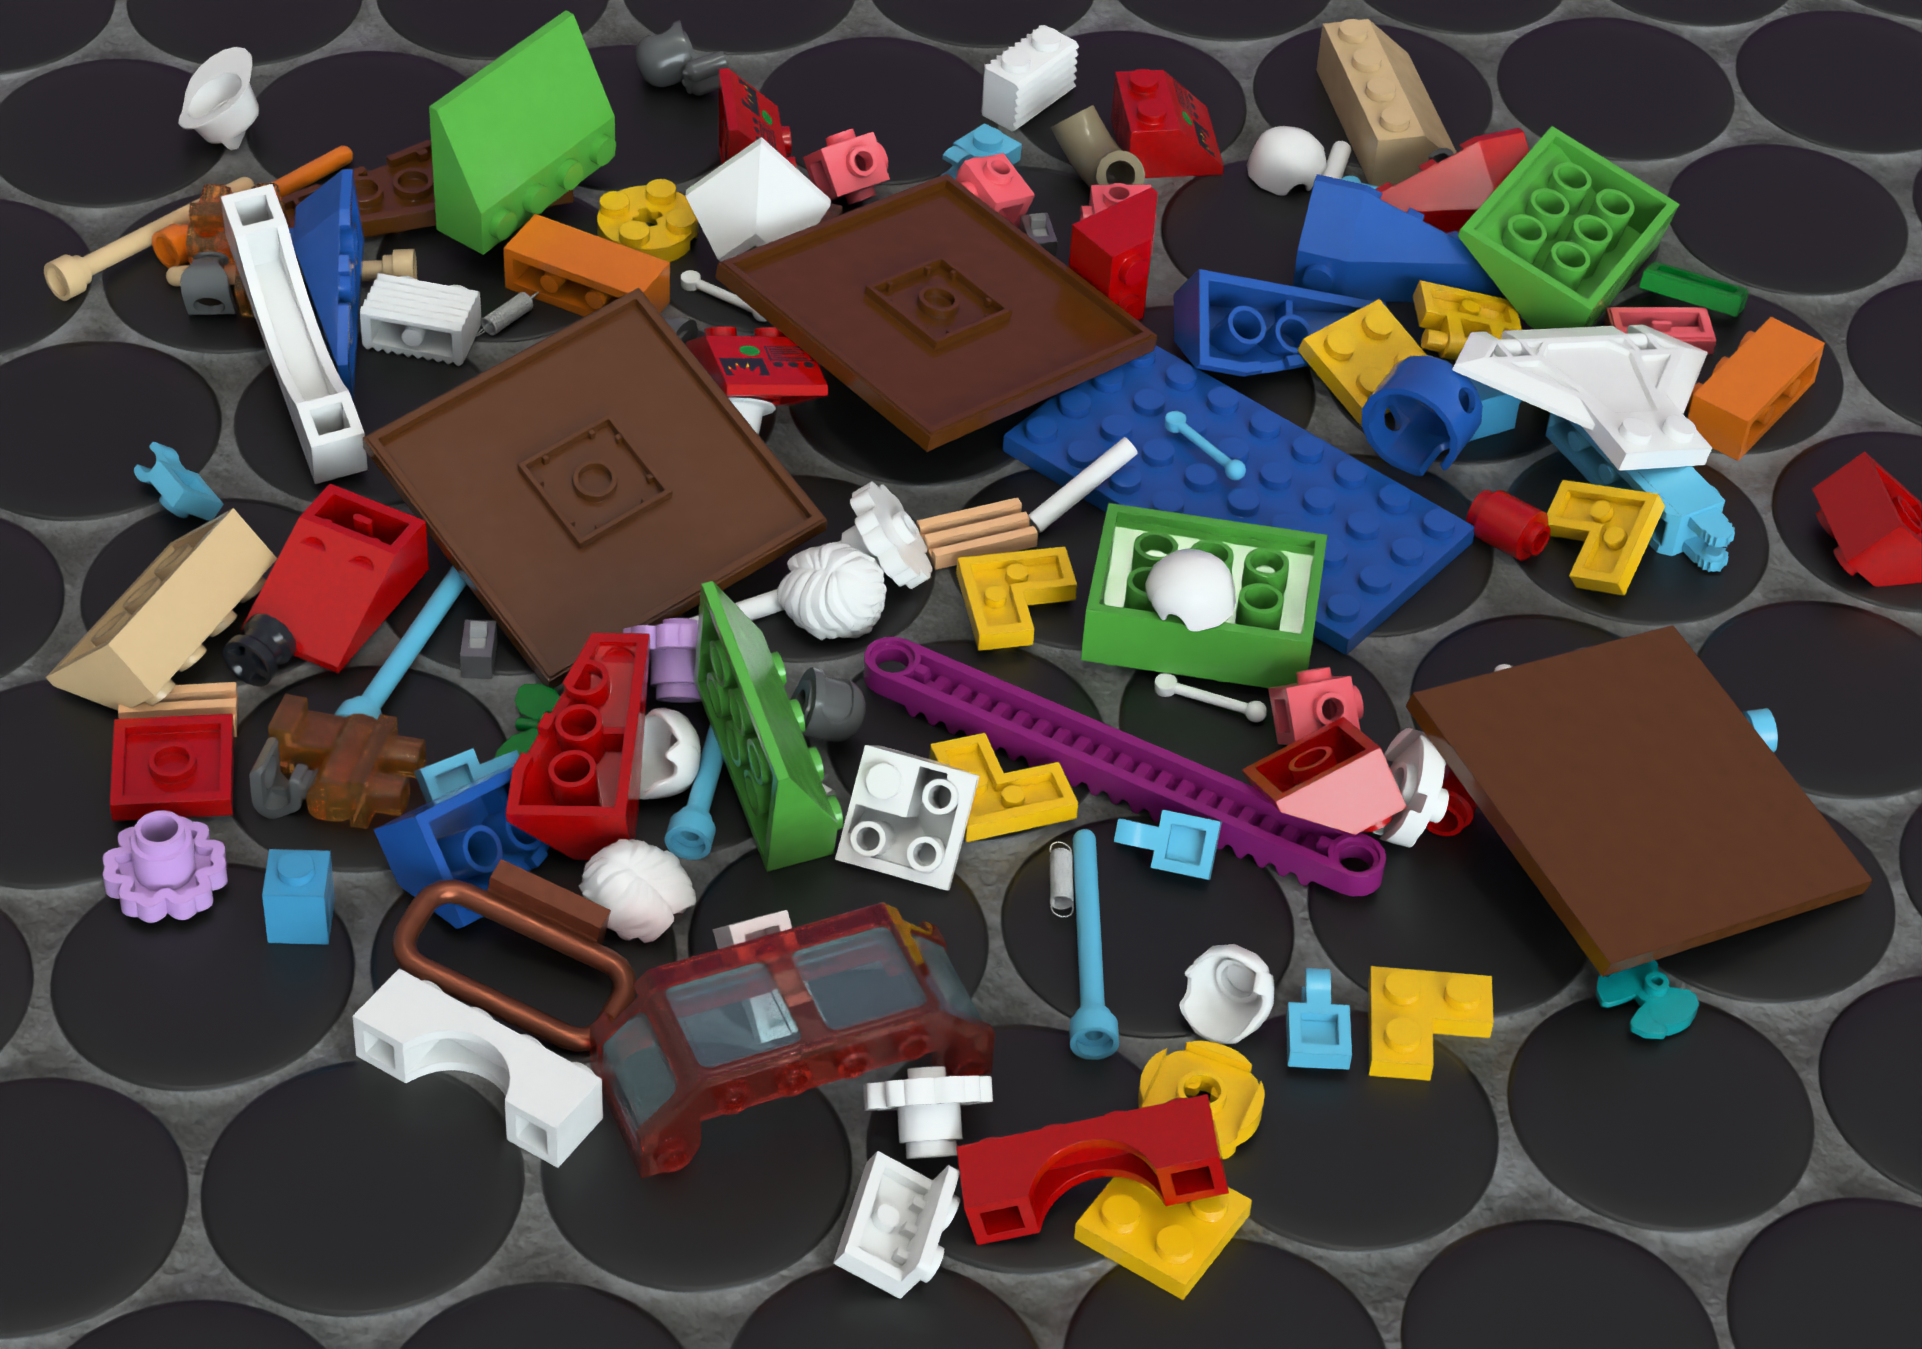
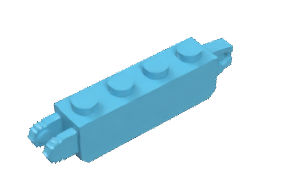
[1545,413,1735,572]

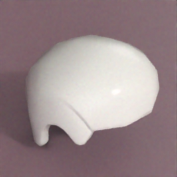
[1247,126,1327,196]
[1145,548,1236,631]
[640,708,701,800]
[1180,944,1274,1044]

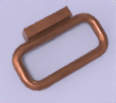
[391,859,638,1052]

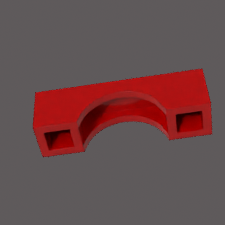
[956,1094,1229,1245]

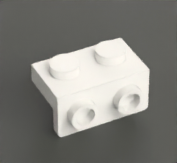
[833,1151,960,1299]

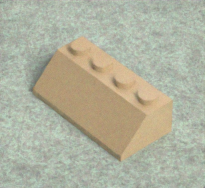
[1316,19,1457,187]
[45,508,277,711]

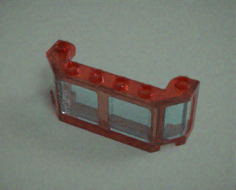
[589,902,995,1179]

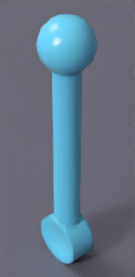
[1165,411,1246,481]

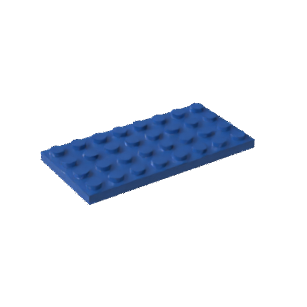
[1003,345,1474,655]

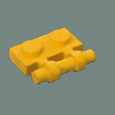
[1412,280,1522,361]

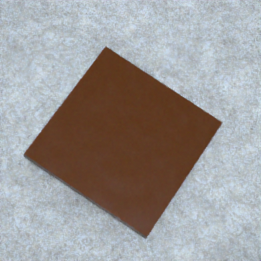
[715,174,1158,452]
[363,288,827,689]
[1405,625,1873,977]

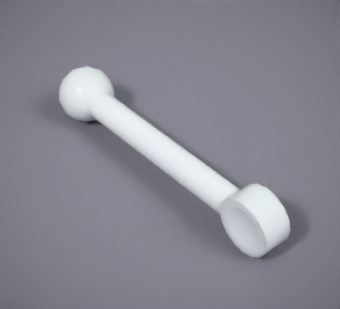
[681,270,767,322]
[1154,673,1267,722]

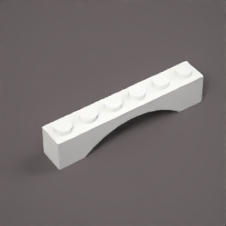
[221,184,368,484]

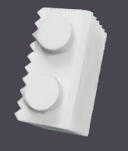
[981,25,1079,131]
[360,273,481,366]

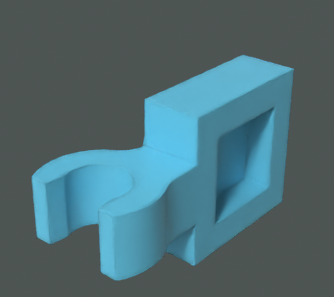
[941,123,1022,179]
[134,442,224,521]
[414,748,519,803]
[1114,810,1222,880]
[1286,968,1352,1070]

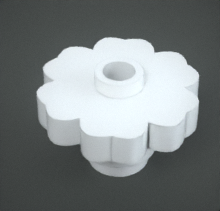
[838,481,933,589]
[863,1066,993,1159]

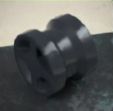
[223,614,297,687]

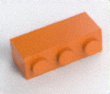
[503,214,670,317]
[1685,317,1825,461]

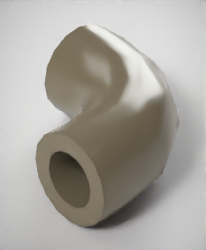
[1051,105,1145,189]

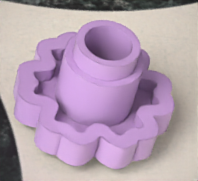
[623,618,701,703]
[103,811,228,923]

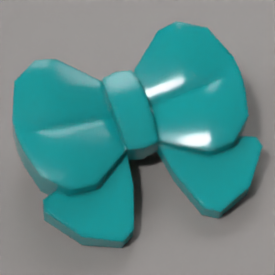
[1595,960,1699,1039]

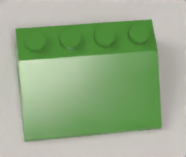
[429,10,616,255]
[1458,126,1680,329]
[1081,503,1327,688]
[693,581,843,872]

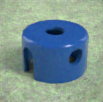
[1361,355,1483,476]

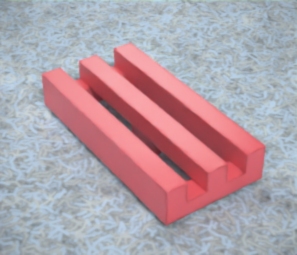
[1604,307,1716,354]

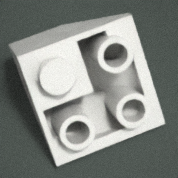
[685,137,831,262]
[835,745,980,891]

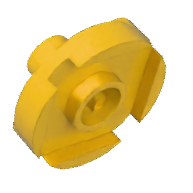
[597,179,699,262]
[1138,1041,1265,1159]

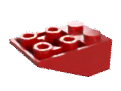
[241,484,429,673]

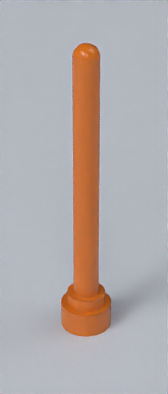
[152,146,353,268]

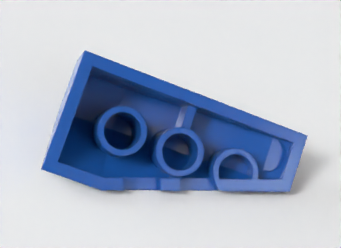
[288,169,364,399]
[1293,174,1503,302]
[1173,269,1386,377]
[374,762,550,929]

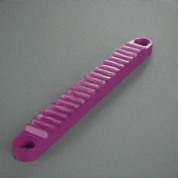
[863,637,1386,896]

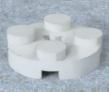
[1373,728,1449,848]

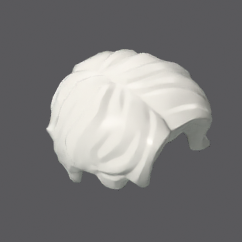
[777,542,887,640]
[579,839,696,943]

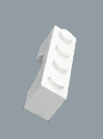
[352,969,603,1168]

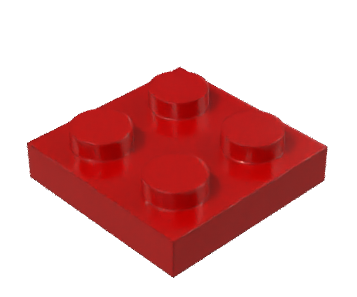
[110,714,235,821]

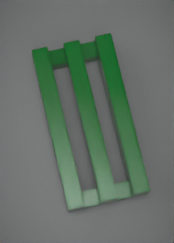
[1639,261,1750,317]

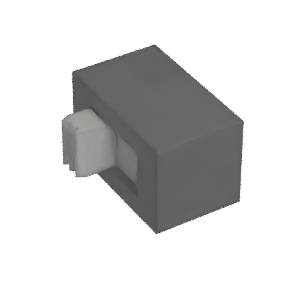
[1020,213,1058,257]
[460,620,497,679]

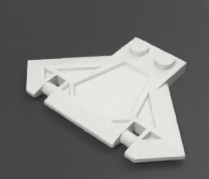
[1452,324,1712,471]

